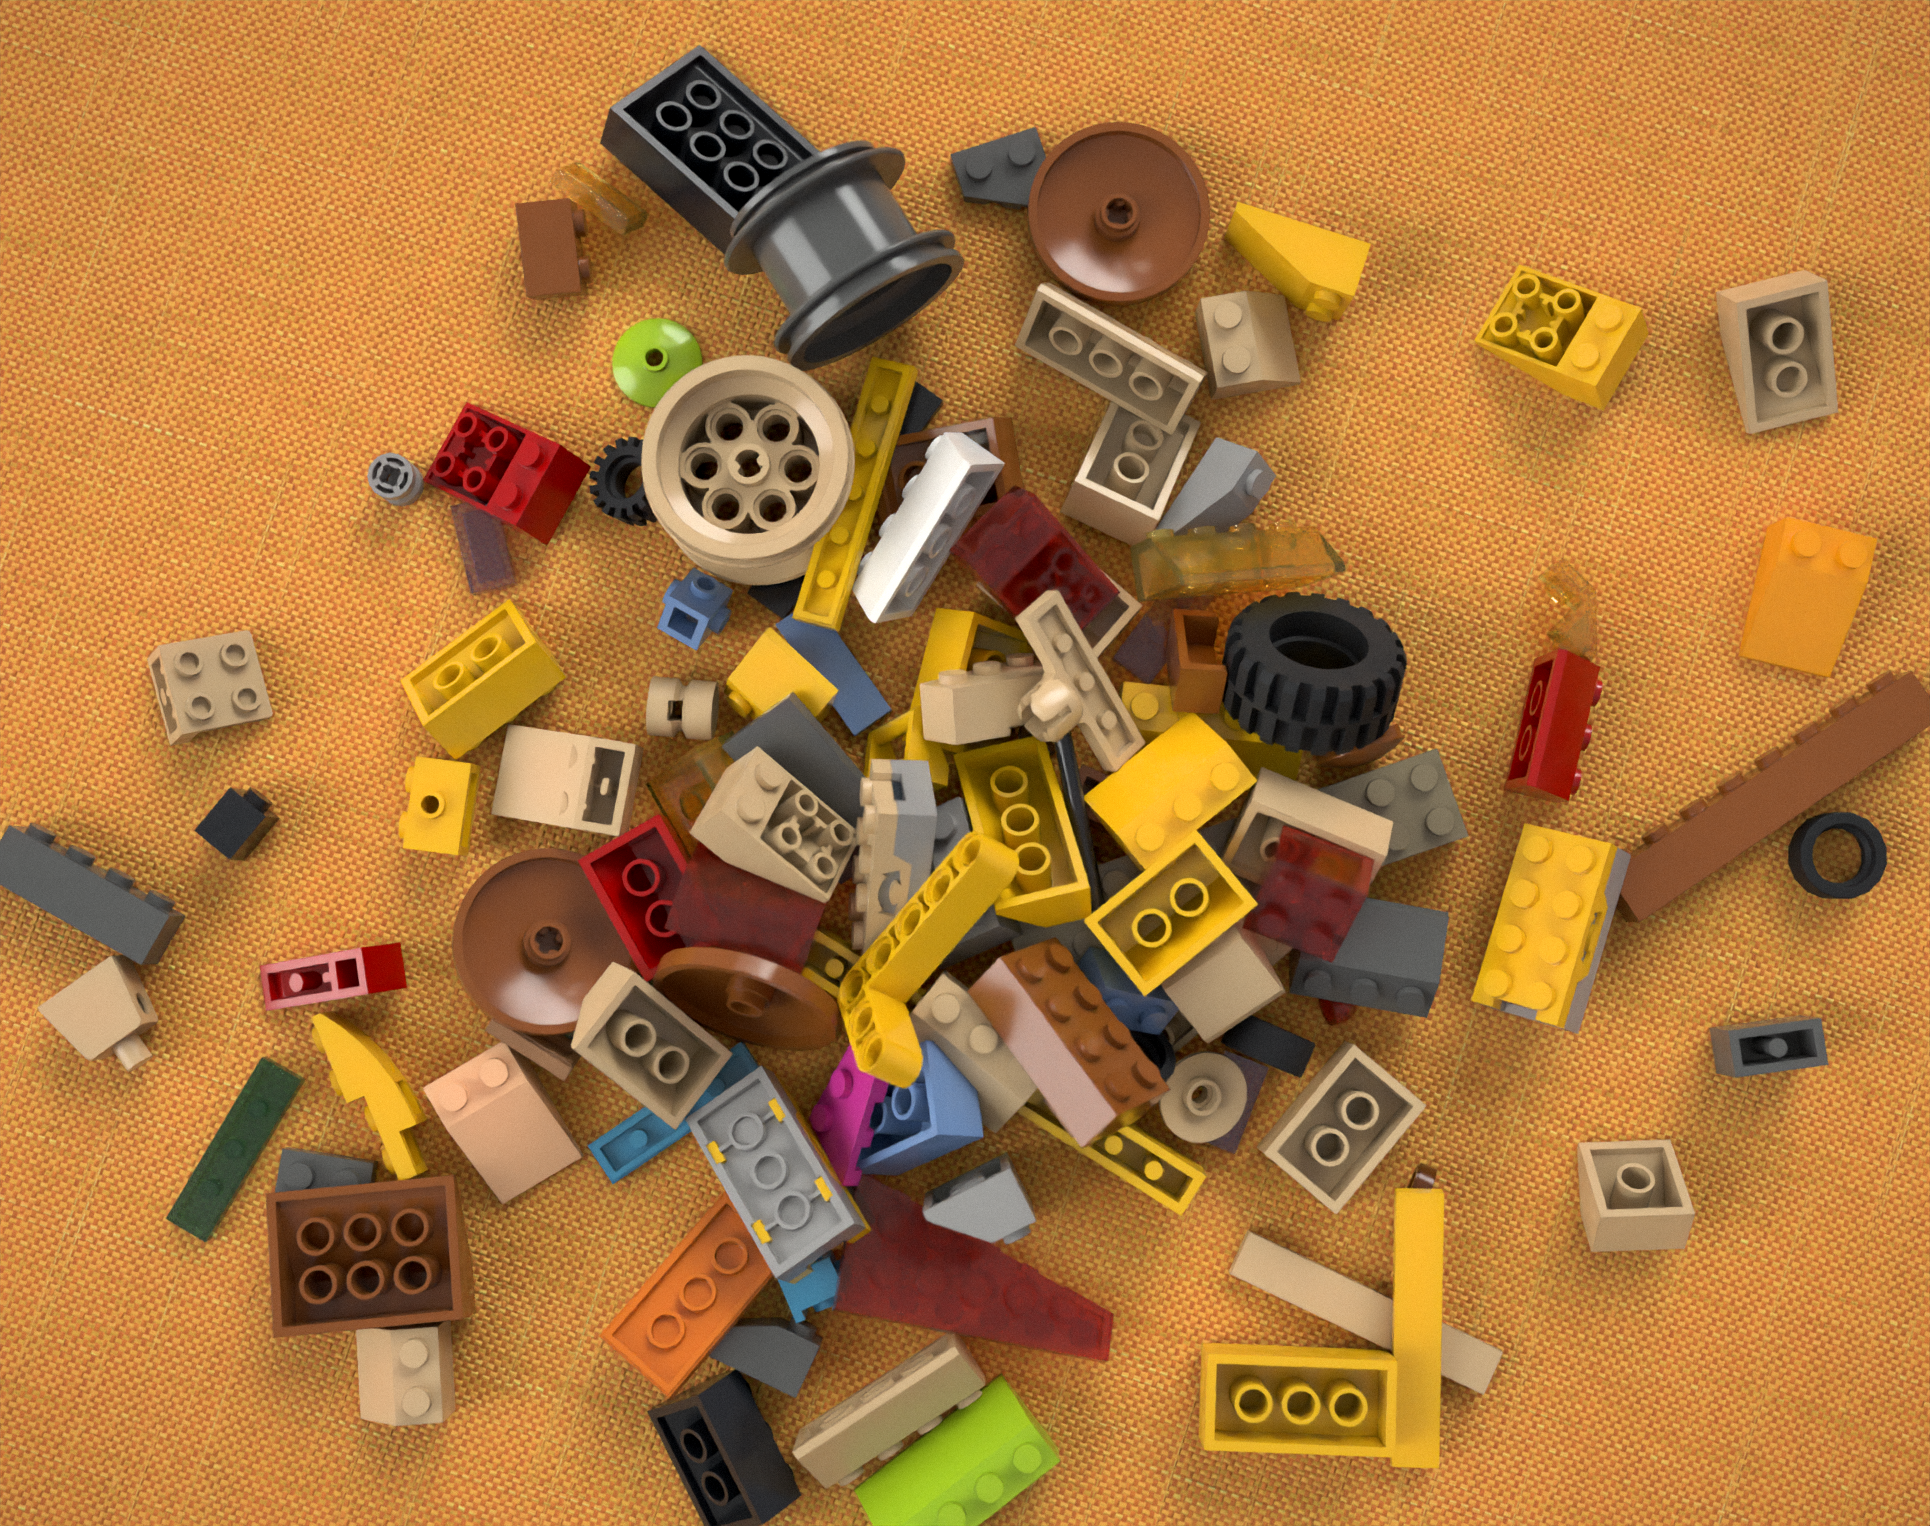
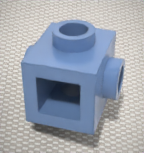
[657,568,733,651]

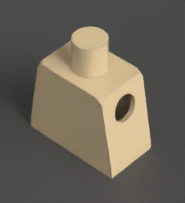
[37,955,158,1072]

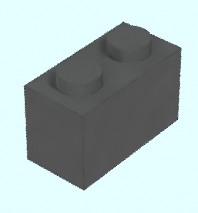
[1709,1015,1828,1078]

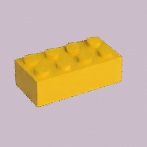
[1199,1343,1398,1458]

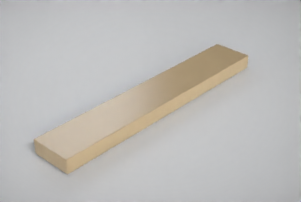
[1228,1230,1503,1395]

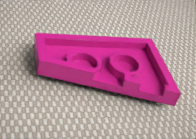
[809,1044,889,1186]

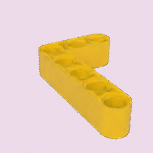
[837,831,1019,1089]

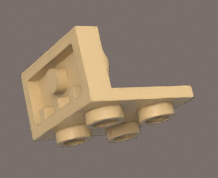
[147,630,273,746]

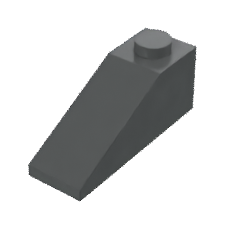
[709,1317,823,1398]

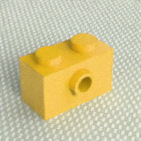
[399,756,481,856]

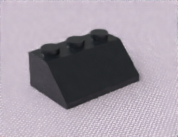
[647,1369,802,1526]

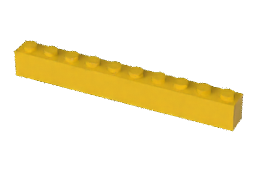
[783,920,1206,1216]

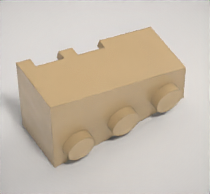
[920,652,1044,745]

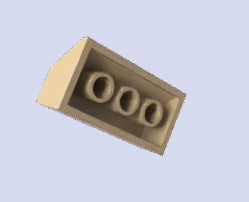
[1015,283,1208,435]
[792,1328,985,1489]

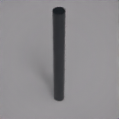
[1054,730,1105,911]

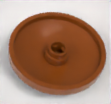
[1027,122,1210,306]
[452,848,638,1036]
[653,947,841,1051]

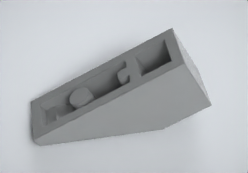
[1143,437,1276,575]

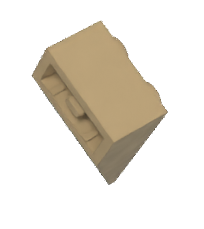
[491,724,644,837]
[690,746,856,903]

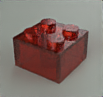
[1242,825,1374,963]

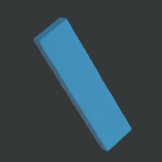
[588,1041,760,1184]

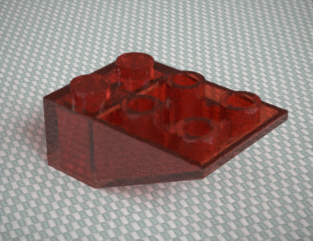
[948,485,1120,631]

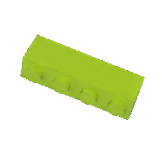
[854,1373,1060,1526]

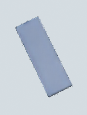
[776,612,892,737]

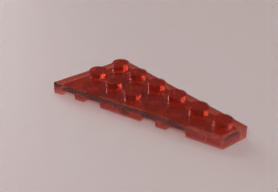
[832,1174,1114,1363]

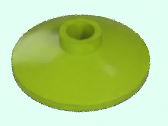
[612,318,703,408]

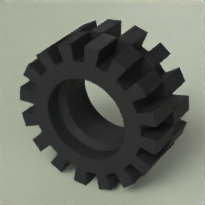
[589,437,658,526]

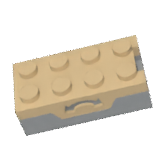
[848,759,937,958]

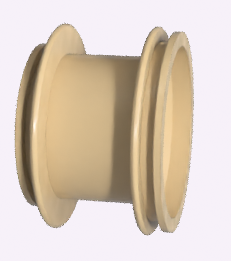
[641,355,855,585]

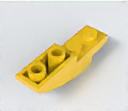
[311,1011,428,1180]

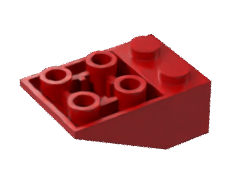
[423,402,591,546]

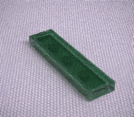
[166,1056,306,1242]

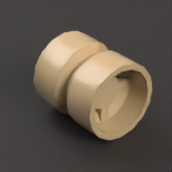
[646,676,719,741]

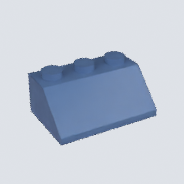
[856,1040,984,1176]

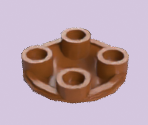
[1315,724,1405,769]

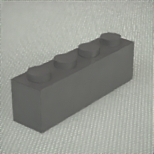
[0,823,185,965]

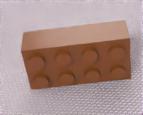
[967,937,1171,1148]

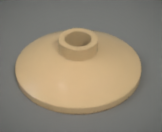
[1159,1051,1247,1143]

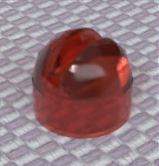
[1318,998,1358,1026]

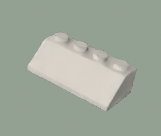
[852,432,1005,623]

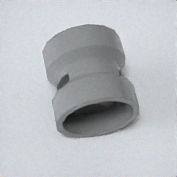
[367,453,424,506]

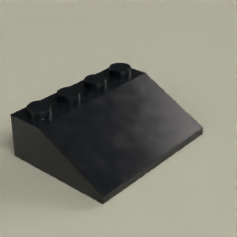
[600,45,820,255]

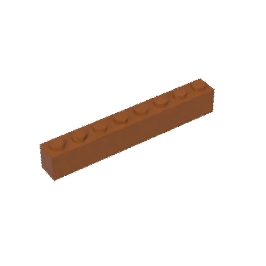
[1616,670,1930,922]

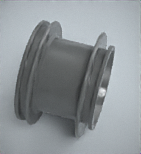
[724,140,964,371]

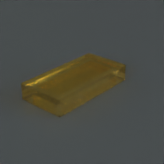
[549,162,649,235]

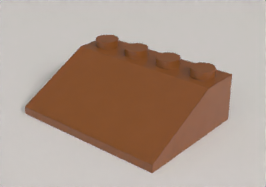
[266,1175,476,1338]

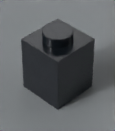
[194,787,280,861]

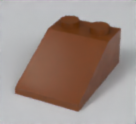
[878,417,1027,526]

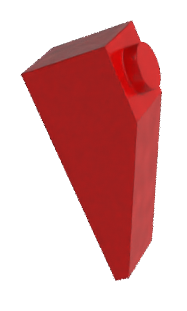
[259,942,407,1011]

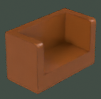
[1165,609,1227,714]

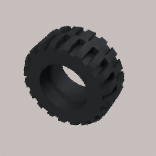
[1222,592,1407,756]

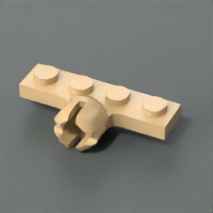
[1015,590,1146,772]

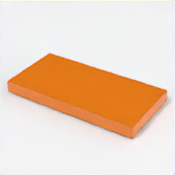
[599,1191,775,1400]

